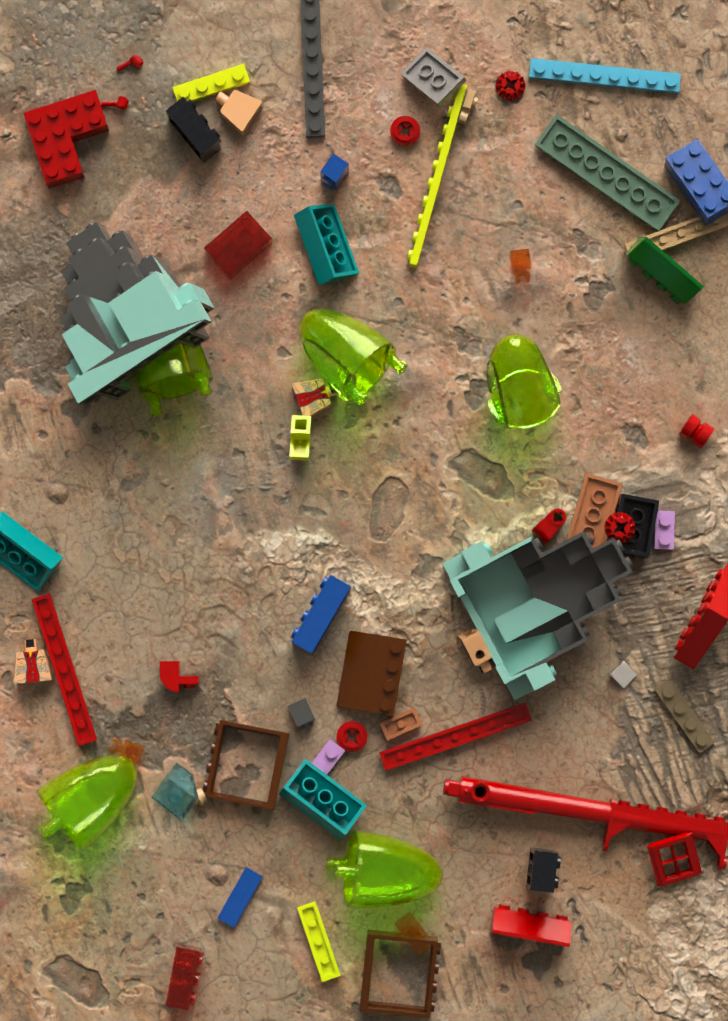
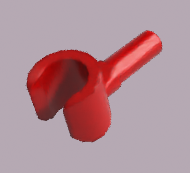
[116,55,144,71]
[101,96,129,109]

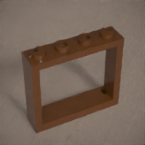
[203,720,289,810]
[360,929,441,1018]

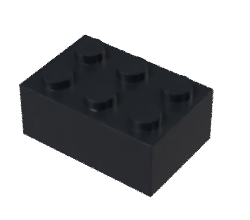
[166,97,221,163]
[613,494,659,559]
[526,847,561,893]

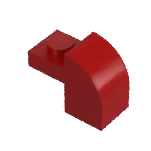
[160,661,200,692]

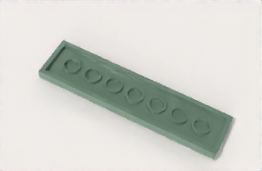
[534,114,680,232]

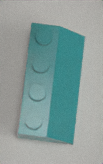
[294,203,359,286]
[0,511,63,593]
[279,759,367,841]

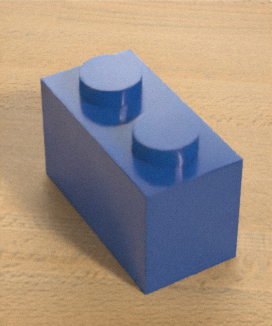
[320,154,349,191]

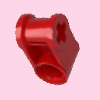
[532,508,567,544]

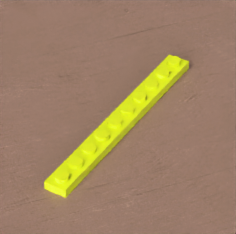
[407,84,467,268]

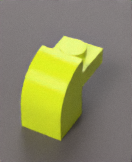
[289,415,311,461]

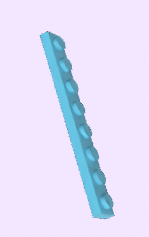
[529,58,681,94]

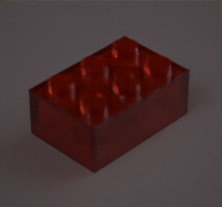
[204,211,273,280]
[165,944,205,1010]

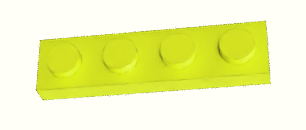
[172,64,250,102]
[297,901,341,982]

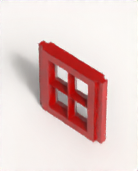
[647,832,702,887]

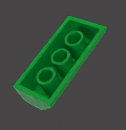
[625,237,704,304]

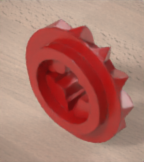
[495,70,526,101]
[390,116,420,146]
[604,512,635,543]
[337,721,367,752]

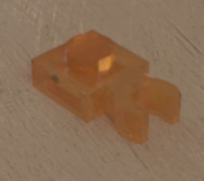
[510,249,531,283]
[108,738,145,765]

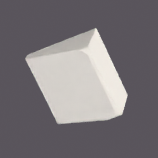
[610,661,637,689]

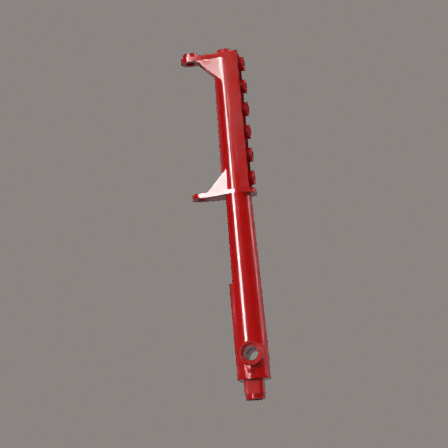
[443,776,728,871]

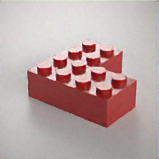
[23,90,109,189]
[674,563,728,670]

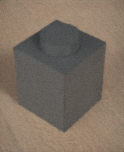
[288,698,315,729]

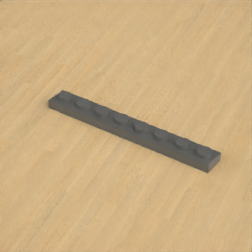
[301,0,325,138]

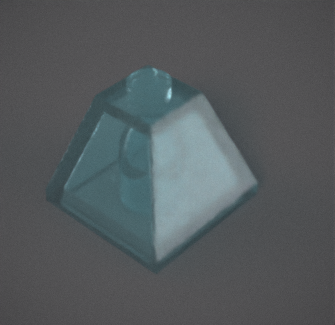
[151,763,199,821]

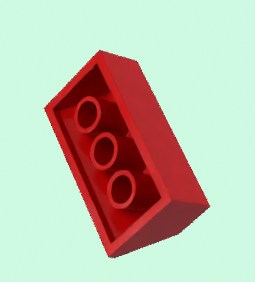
[490,904,572,947]

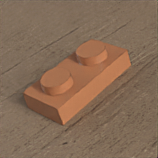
[379,707,422,741]

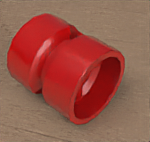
[679,414,715,449]

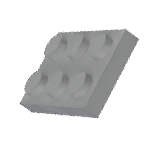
[400,48,466,108]

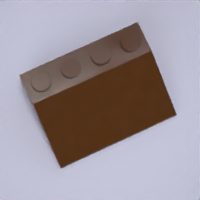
[336,631,407,716]

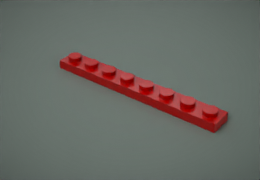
[31,593,98,746]
[379,702,532,771]

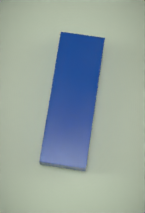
[218,867,263,928]

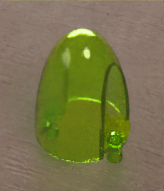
[299,309,408,405]
[486,334,562,428]
[136,343,213,417]
[36,755,137,851]
[326,830,443,908]

